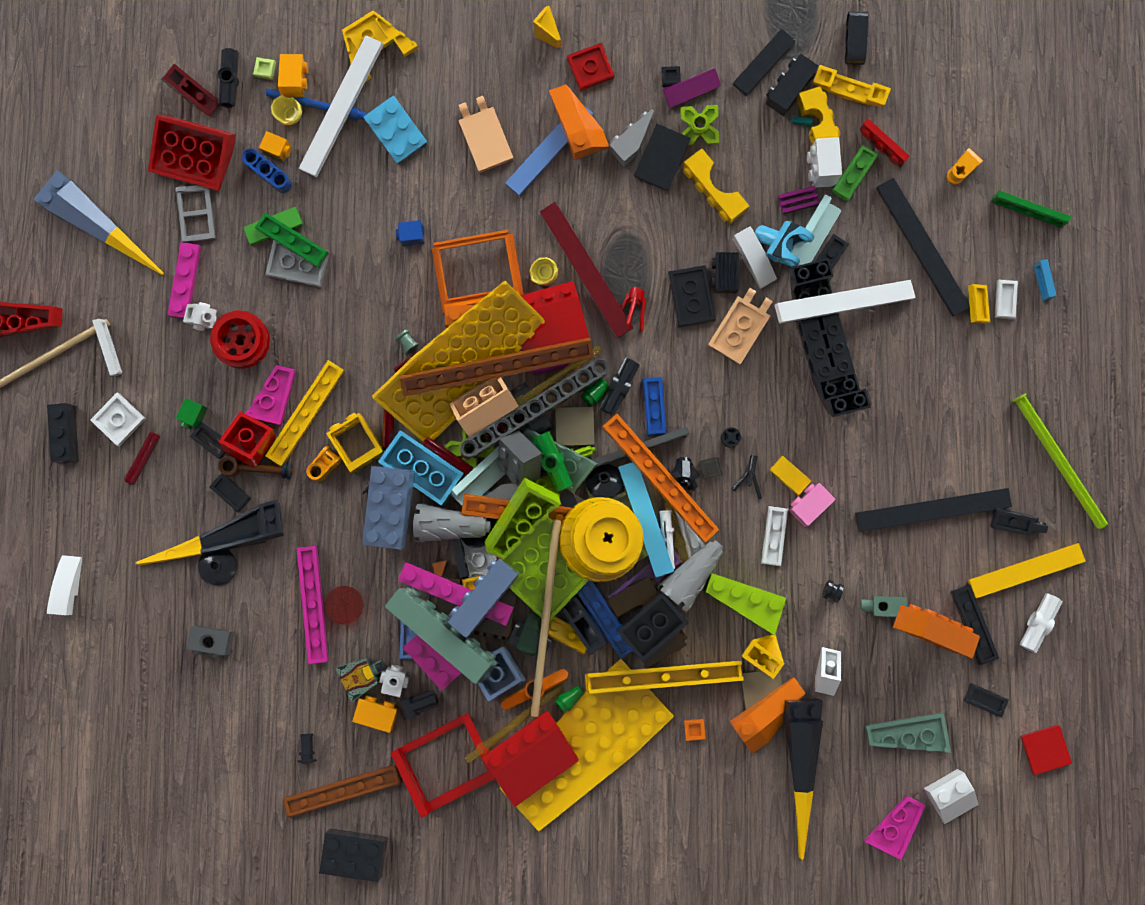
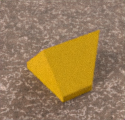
[533,6,561,48]
[741,634,785,679]

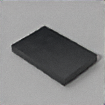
[634,124,691,191]
[668,265,716,328]

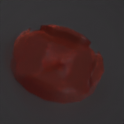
[324,586,364,625]

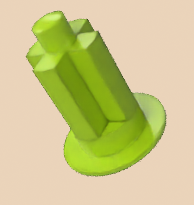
[571,445,595,458]

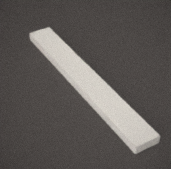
[299,36,383,177]
[775,280,916,324]

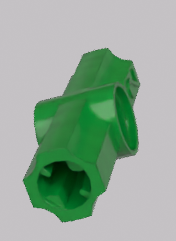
[533,431,573,491]

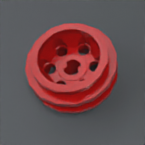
[210,310,271,369]

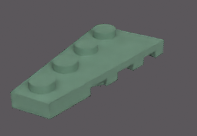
[523,428,598,493]

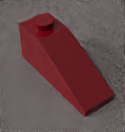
[161,64,218,116]

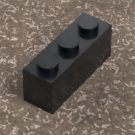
[766,53,819,117]
[47,403,79,464]

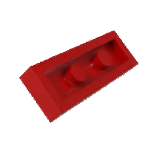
[860,118,910,167]

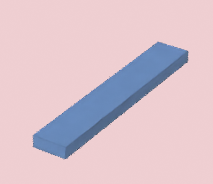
[505,106,593,197]

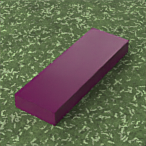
[663,68,721,108]

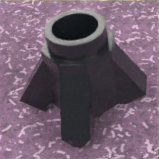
[671,457,700,491]

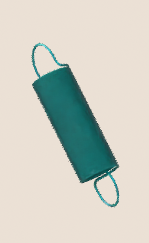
[787,116,818,126]

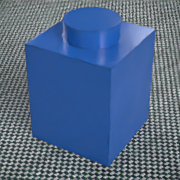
[395,220,425,246]

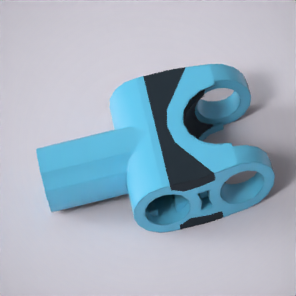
[755,221,814,267]

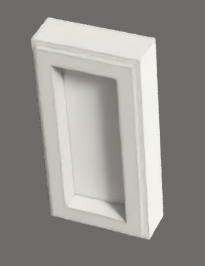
[995,279,1018,320]

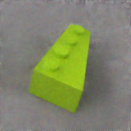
[485,478,561,560]

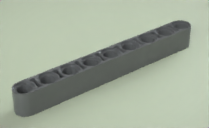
[460,359,609,460]

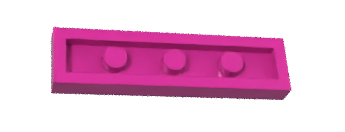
[167,242,201,319]

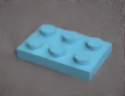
[363,95,427,165]

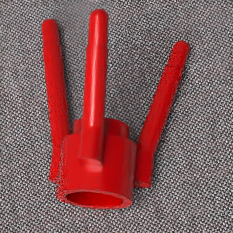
[621,287,647,332]

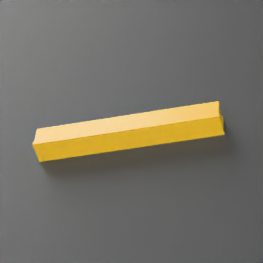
[585,661,744,694]

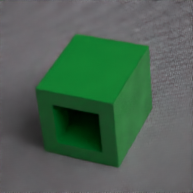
[175,398,208,429]

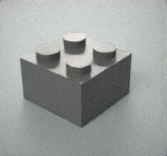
[497,430,542,487]

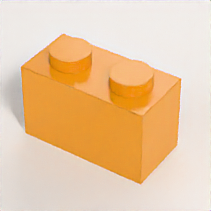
[278,54,308,97]
[352,695,399,733]

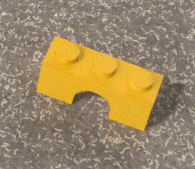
[796,86,840,146]

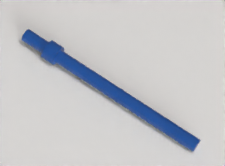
[266,89,368,120]

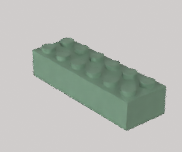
[384,587,498,684]

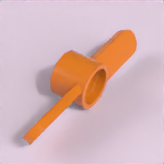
[501,669,569,710]

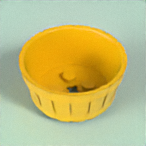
[559,497,643,582]

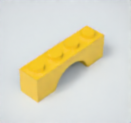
[683,149,749,225]

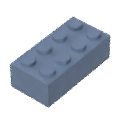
[362,466,415,550]
[447,559,520,638]

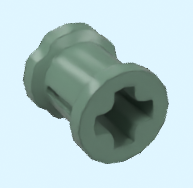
[395,329,419,355]

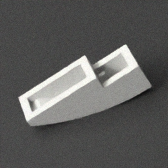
[732,226,777,289]
[47,556,82,615]

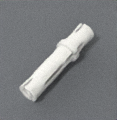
[659,510,675,569]

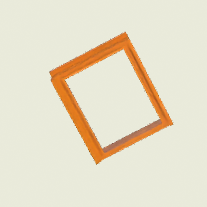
[432,230,524,314]

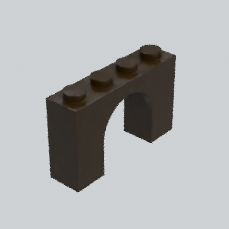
[435,576,518,640]
[607,576,687,668]

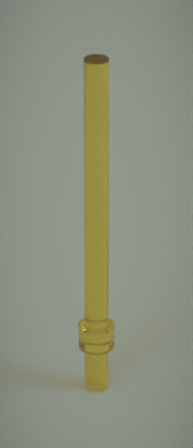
[515,346,602,409]
[651,450,688,563]
[464,685,563,764]

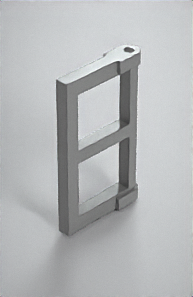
[175,185,216,243]

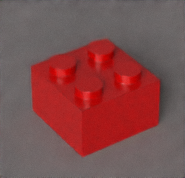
[218,411,276,468]

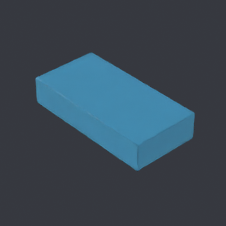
[1034,259,1057,301]

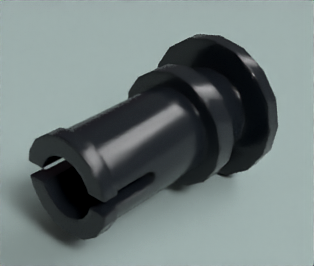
[297,733,317,764]

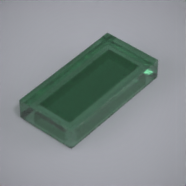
[516,612,542,656]

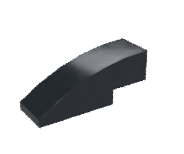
[562,594,607,655]

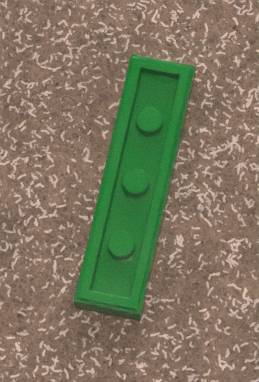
[991,190,1071,228]
[255,212,329,269]

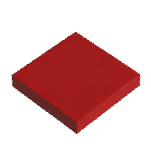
[567,43,615,91]
[1020,725,1072,775]

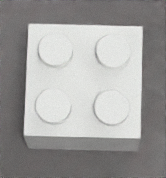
[807,137,842,188]

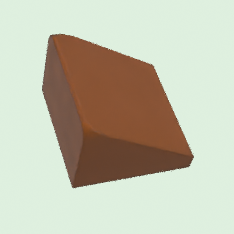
[432,560,449,576]

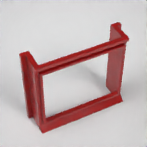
[390,713,496,818]

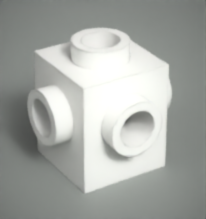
[183,302,217,331]
[379,665,409,697]

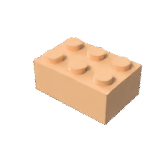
[449,377,519,438]

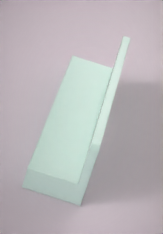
[791,194,841,267]
[451,446,505,506]

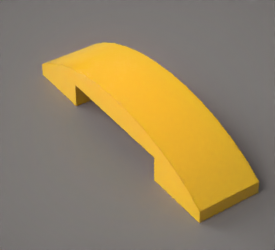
[813,65,891,107]

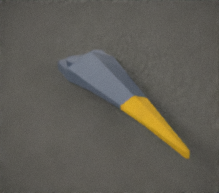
[34,170,164,275]

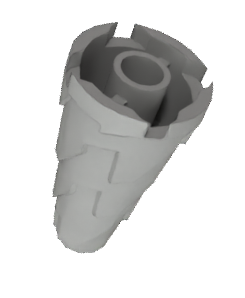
[413,504,491,543]
[657,540,724,613]

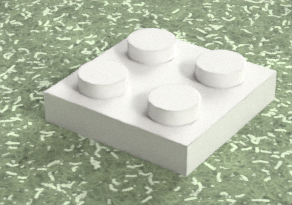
[91,393,146,447]

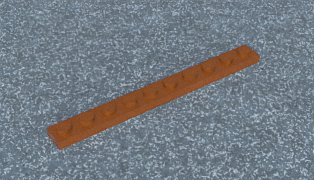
[400,337,593,396]

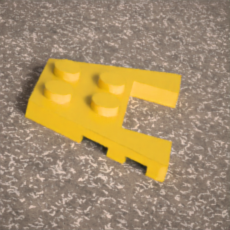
[342,10,419,82]

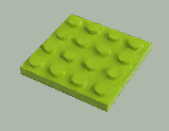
[504,517,588,622]

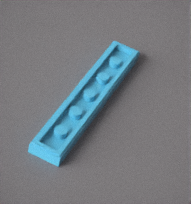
[618,462,674,578]

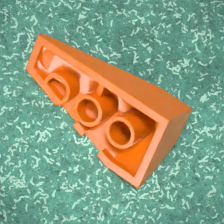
[549,85,609,160]
[730,677,805,754]

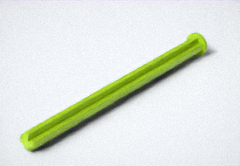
[1012,393,1108,529]

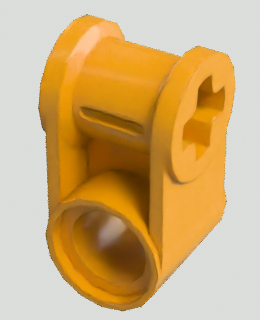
[946,148,983,185]
[306,445,342,482]

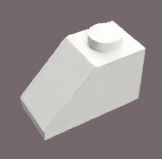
[815,647,841,696]

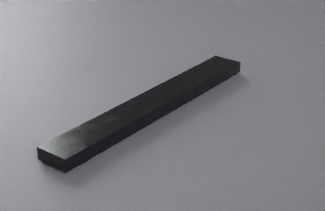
[876,178,970,317]
[855,488,1012,532]

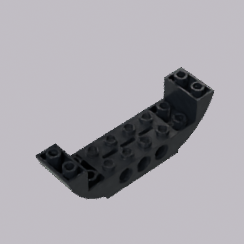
[790,258,871,417]

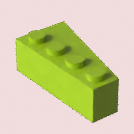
[704,573,786,635]

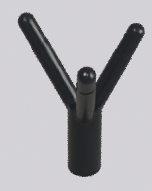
[732,455,762,499]

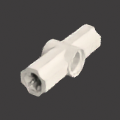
[1019,593,1063,653]

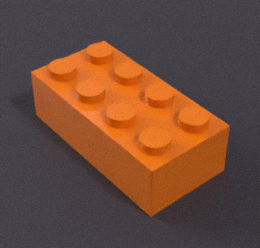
[893,604,980,659]

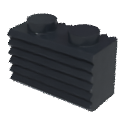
[711,252,739,293]

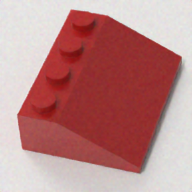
[148,115,236,191]
[519,281,589,352]
[481,711,579,808]

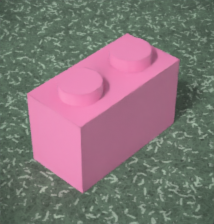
[788,483,836,527]

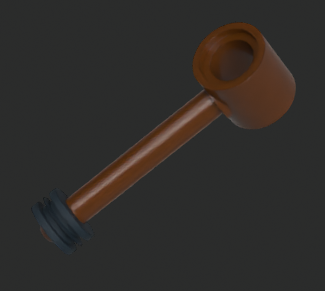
[218,456,293,479]

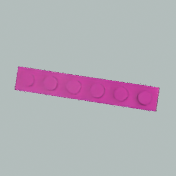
[297,546,329,664]
[398,562,514,626]

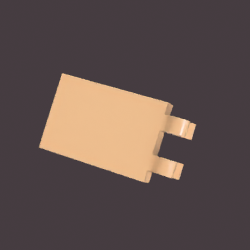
[459,96,514,173]
[708,288,773,365]

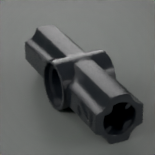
[218,48,239,108]
[600,357,640,416]

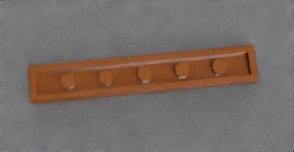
[283,764,402,818]

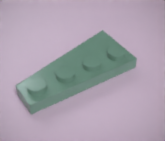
[865,713,951,753]

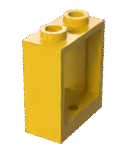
[326,413,385,474]

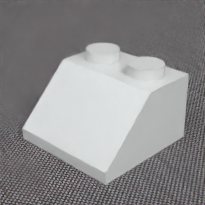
[924,769,979,824]

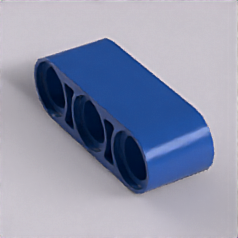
[242,148,292,193]

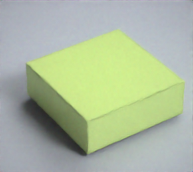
[253,57,276,80]

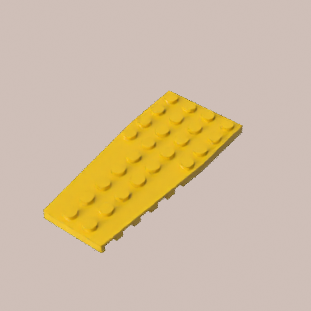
[372,281,545,442]
[499,659,674,831]

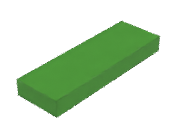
[831,145,878,202]
[243,206,303,246]

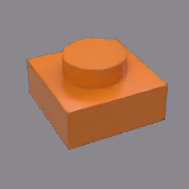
[684,719,706,741]

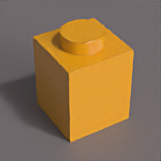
[259,131,291,162]

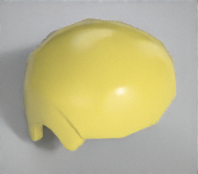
[271,95,302,125]
[529,257,558,286]

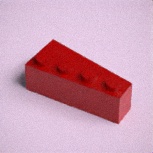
[0,302,63,337]

